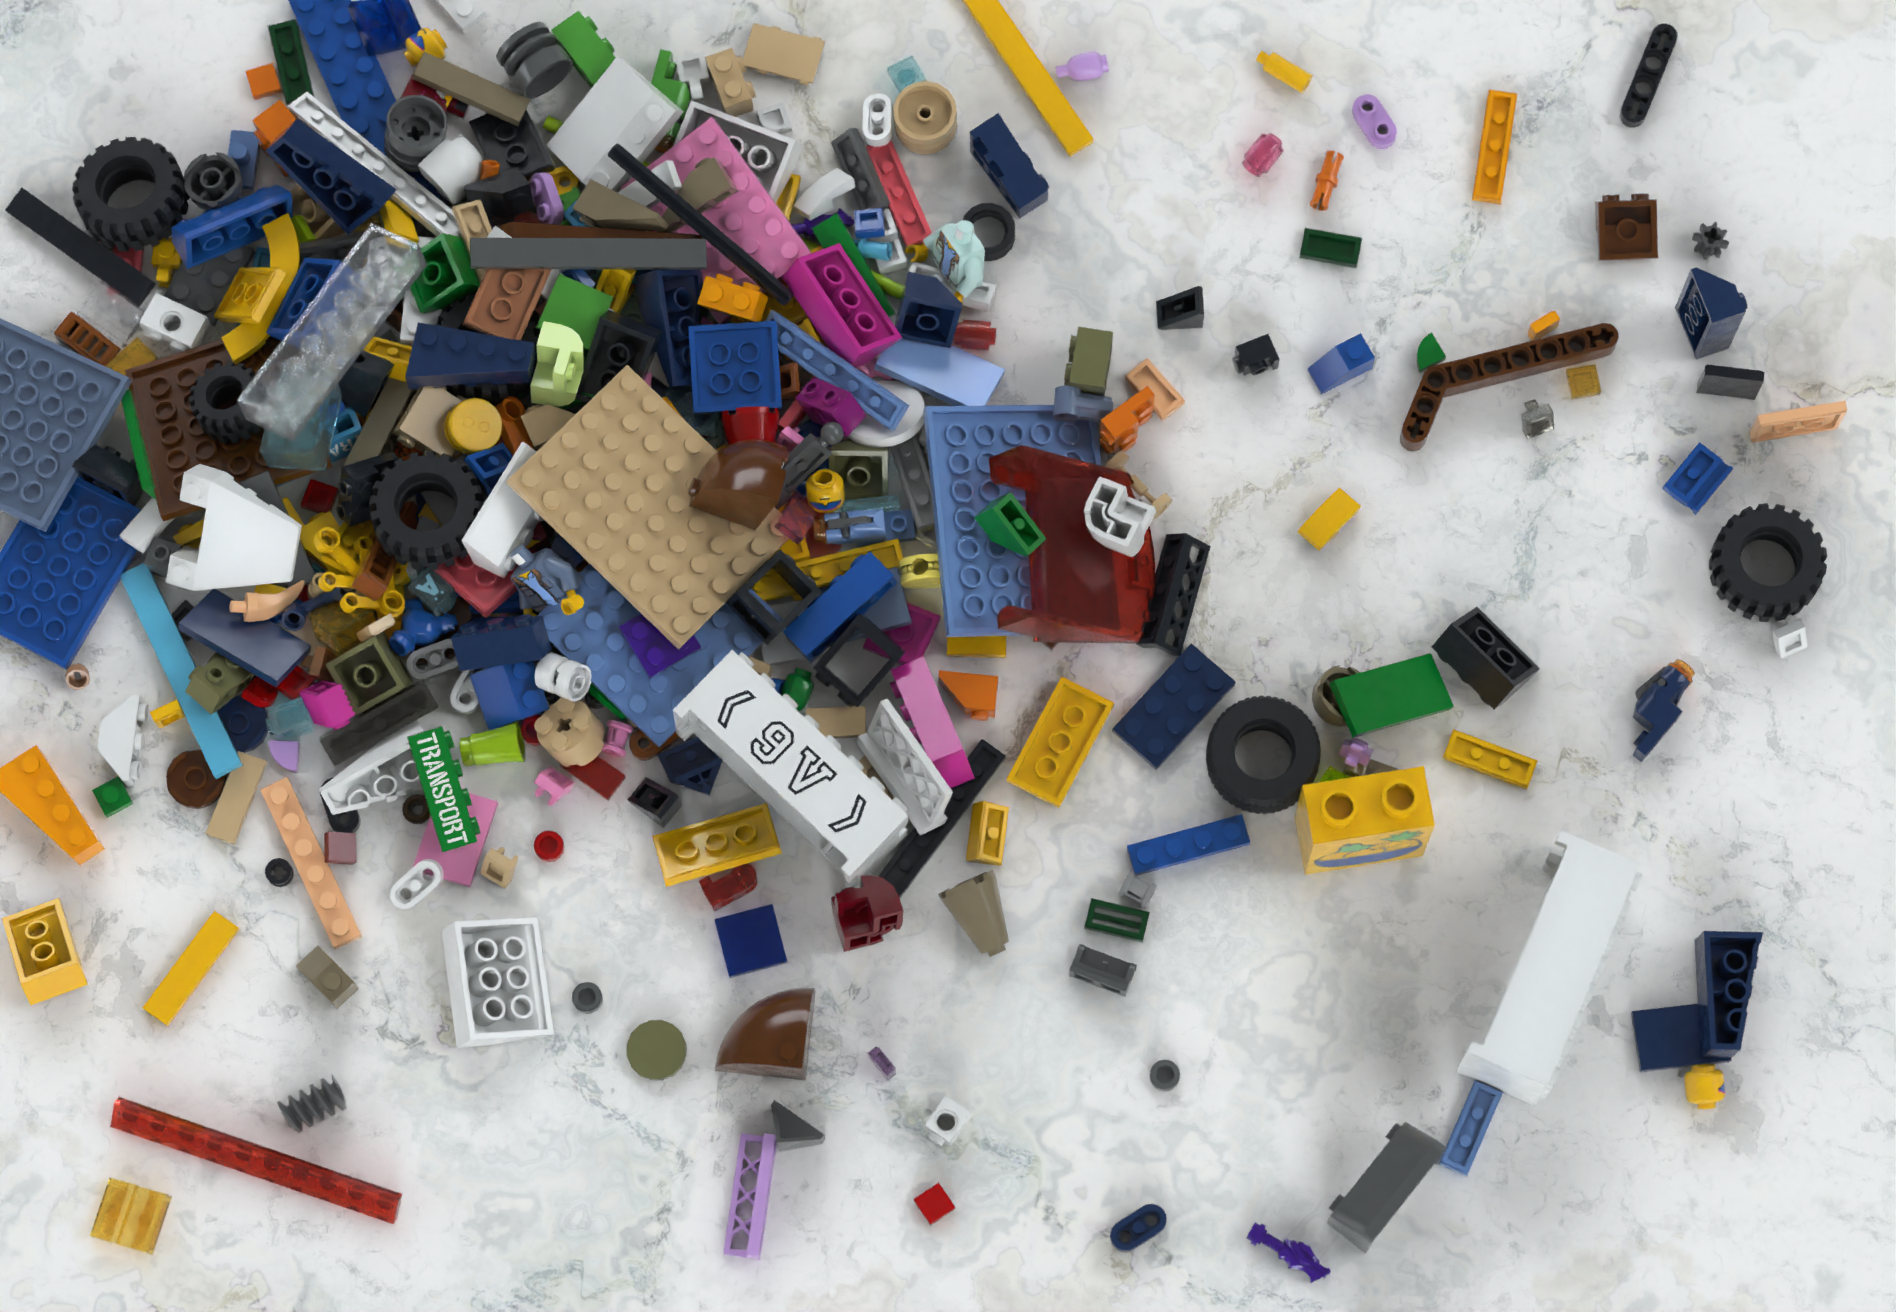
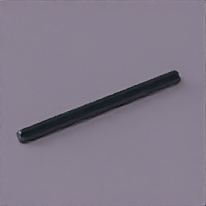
[608,144,794,306]

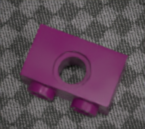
[795,377,867,437]

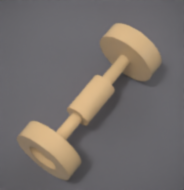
[1102,450,1173,520]

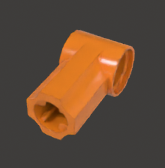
[495,396,535,456]

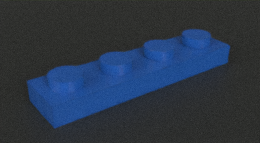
[1127,814,1250,876]

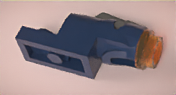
[1633,659,1695,762]

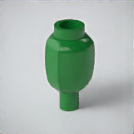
[781,668,814,711]

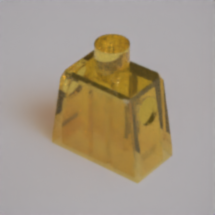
[309,600,379,657]

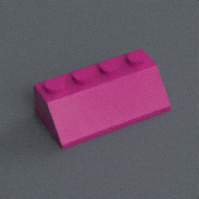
[782,243,902,367]

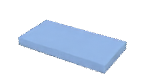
[874,338,1005,406]

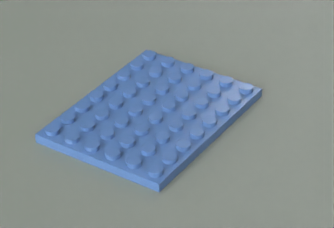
[923,405,1120,637]

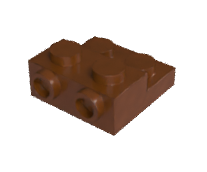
[1595,194,1658,260]

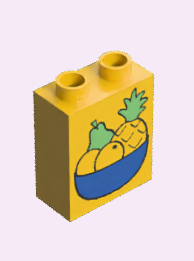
[1294,766,1435,875]

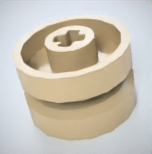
[893,81,957,155]

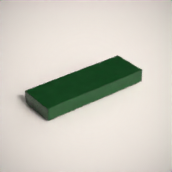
[268,19,315,106]

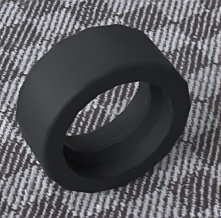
[963,203,1015,261]

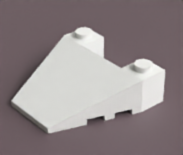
[166,464,302,591]

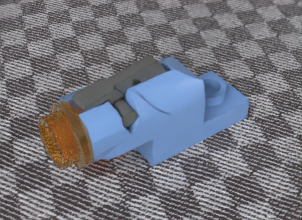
[812,508,916,547]

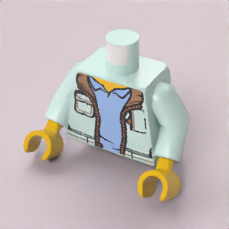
[905,220,985,306]

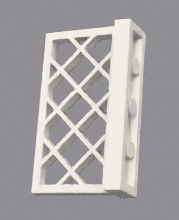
[856,698,953,835]

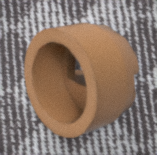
[65,663,90,690]

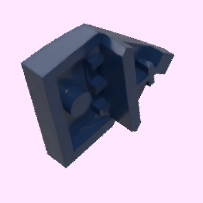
[657,737,723,795]

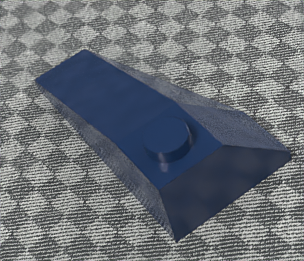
[634,270,704,387]

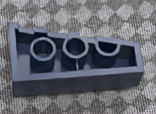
[405,322,537,389]
[1694,931,1763,1058]

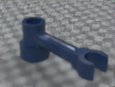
[281,587,356,631]

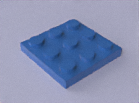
[688,321,782,415]

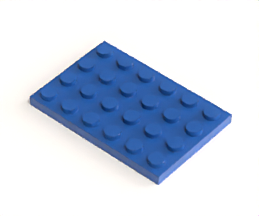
[0,477,141,670]

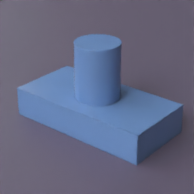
[228,130,260,190]

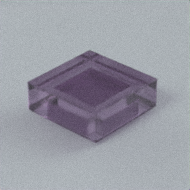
[868,1047,896,1081]

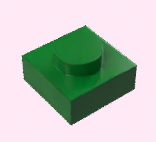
[92,776,134,818]

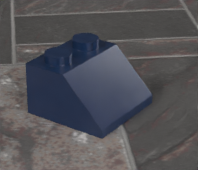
[895,272,962,348]

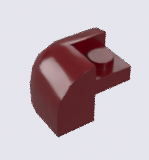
[831,875,903,952]

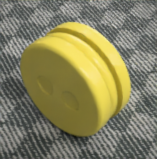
[899,553,941,589]

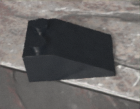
[575,310,663,403]

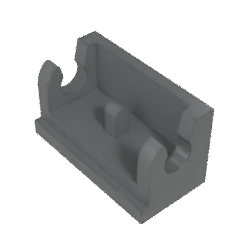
[1069,944,1137,997]

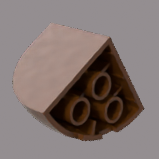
[688,439,789,531]
[715,988,816,1080]

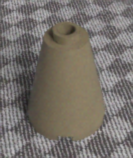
[938,869,1009,957]

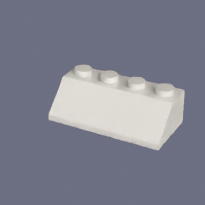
[461,442,544,578]

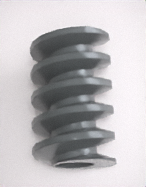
[277,1074,346,1133]

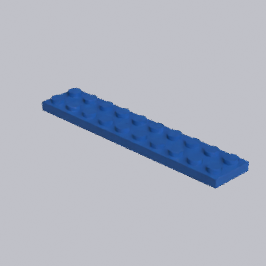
[288,0,441,221]

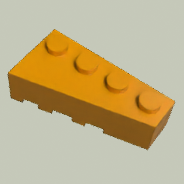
[0,745,105,865]

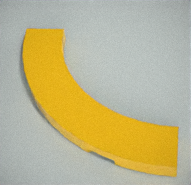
[221,213,300,365]

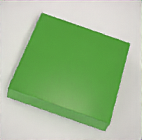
[536,274,613,351]

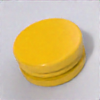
[444,398,502,455]

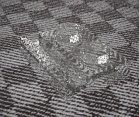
[76,280,145,348]

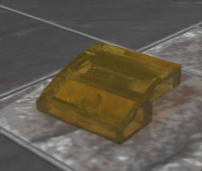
[90,1178,172,1255]

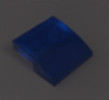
[347,0,422,56]

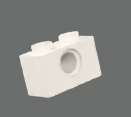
[139,293,212,353]

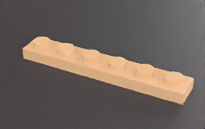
[260,777,362,950]

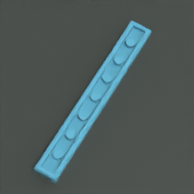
[120,563,243,779]

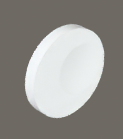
[848,380,925,448]

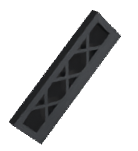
[1136,533,1211,656]

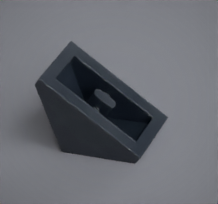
[1156,286,1204,330]
[628,777,682,828]

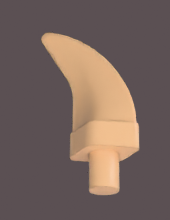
[229,580,305,622]

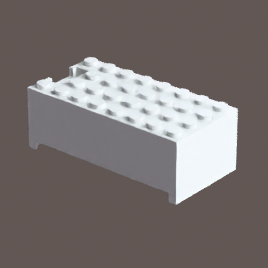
[1456,830,1643,1106]

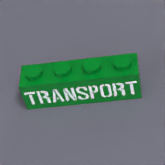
[407,726,481,852]

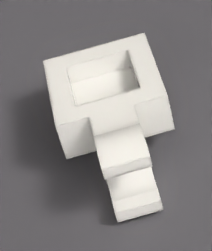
[675,52,710,105]

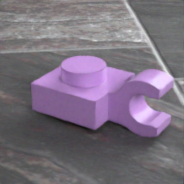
[1339,738,1373,768]

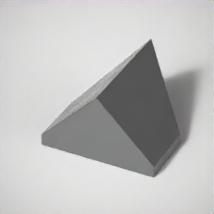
[771,1100,825,1152]

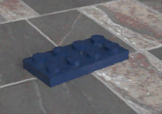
[1112,643,1236,770]

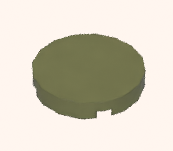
[627,1020,687,1081]

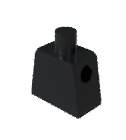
[320,346,395,418]

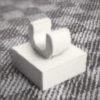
[1772,618,1808,658]

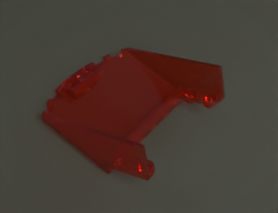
[989,445,1155,644]

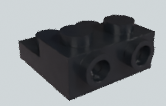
[336,452,398,527]

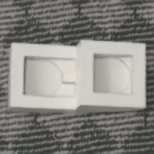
[793,168,855,220]
[868,209,908,275]

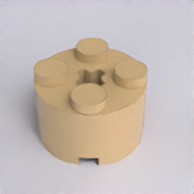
[534,697,606,767]

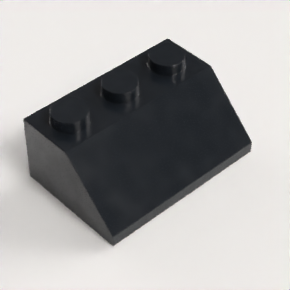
[1431,607,1540,710]

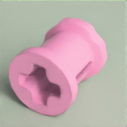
[601,720,633,757]

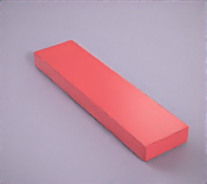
[866,140,932,247]

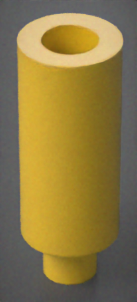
[1256,51,1313,93]

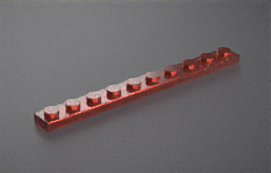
[110,1097,402,1224]

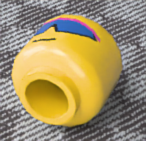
[403,27,448,67]
[805,469,845,513]
[1684,1064,1725,1109]

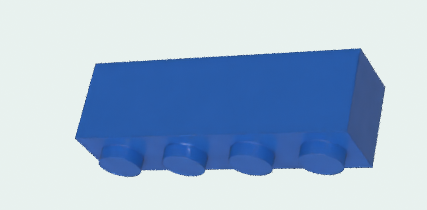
[783,551,897,664]

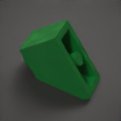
[974,492,1046,557]

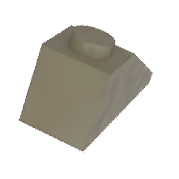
[656,157,738,233]
[572,179,669,231]

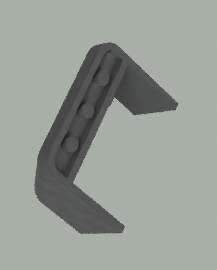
[1327,1122,1447,1253]

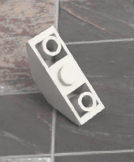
[97,694,149,788]

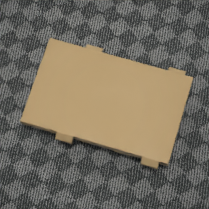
[742,23,825,86]

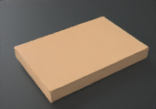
[1749,401,1847,443]

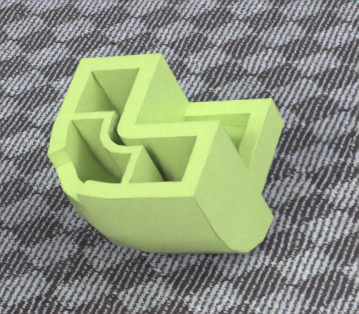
[530,321,584,407]

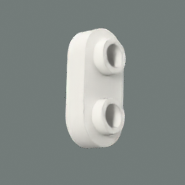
[863,94,893,147]
[450,667,488,715]
[390,859,444,910]

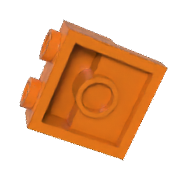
[1099,386,1155,455]

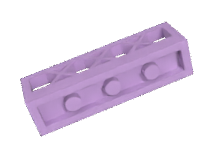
[723,1133,777,1260]

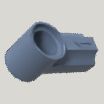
[1053,385,1113,423]

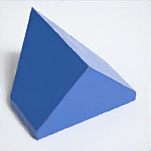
[464,443,513,497]

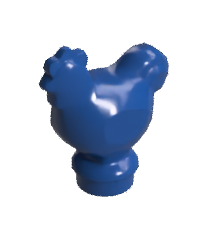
[388,598,458,657]

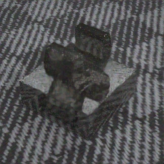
[1522,399,1554,439]

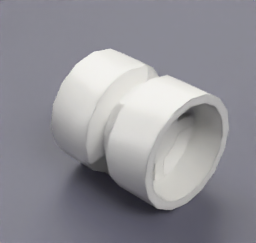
[534,652,592,702]

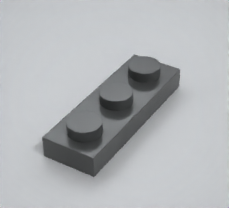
[831,128,890,210]

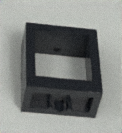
[726,549,822,645]
[813,613,906,707]

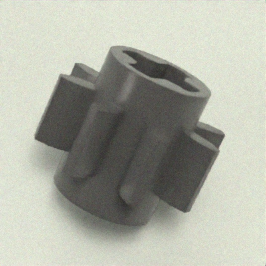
[1692,222,1729,260]

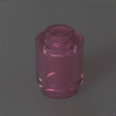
[1242,133,1284,177]

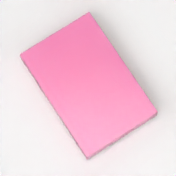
[413,793,498,887]

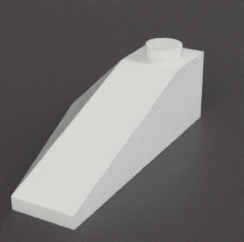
[319,719,424,815]

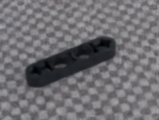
[1619,23,1678,128]

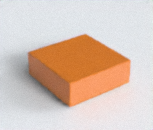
[245,63,282,100]

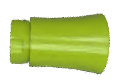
[459,721,526,767]

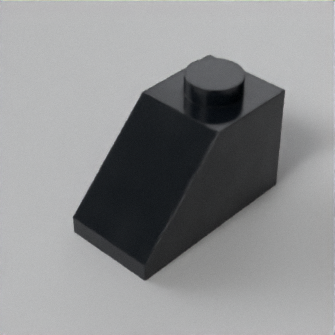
[464,167,535,217]

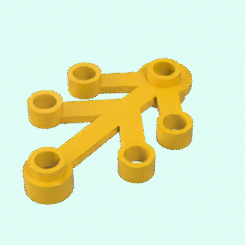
[314,527,405,618]

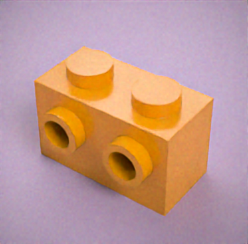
[697,274,769,322]

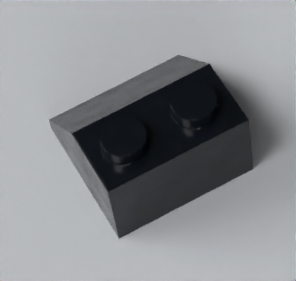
[72,445,144,506]

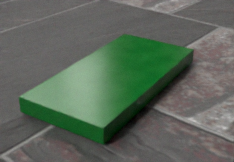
[1330,653,1454,738]

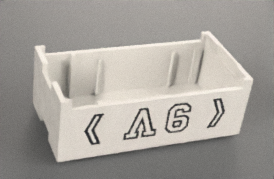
[673,650,909,890]

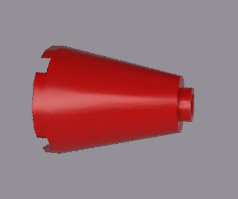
[721,406,780,445]

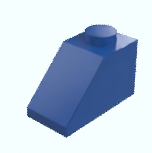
[1307,333,1375,395]

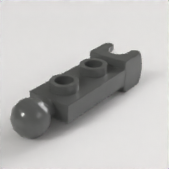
[775,422,844,510]

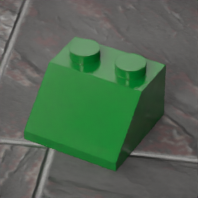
[400,233,480,314]

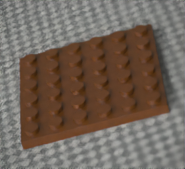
[125,336,333,521]

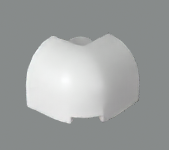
[418,134,483,207]
[1084,476,1156,557]

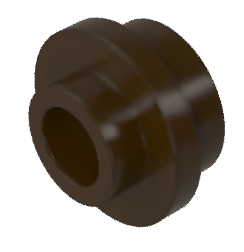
[402,794,430,824]

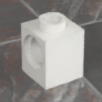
[925,1095,971,1147]

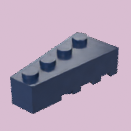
[265,119,397,234]

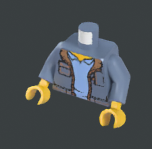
[510,544,584,616]

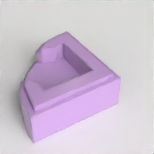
[269,740,300,773]

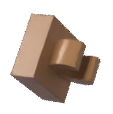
[301,646,339,683]

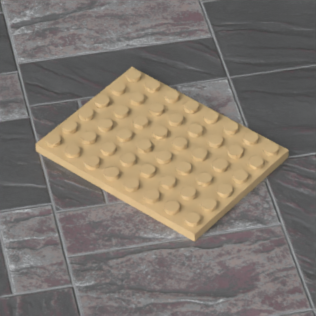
[506,365,798,649]

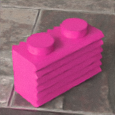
[299,680,355,730]

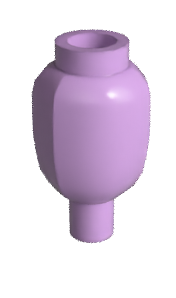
[1056,51,1109,81]

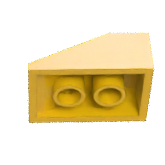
[2,898,88,1005]

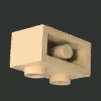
[705,48,756,117]

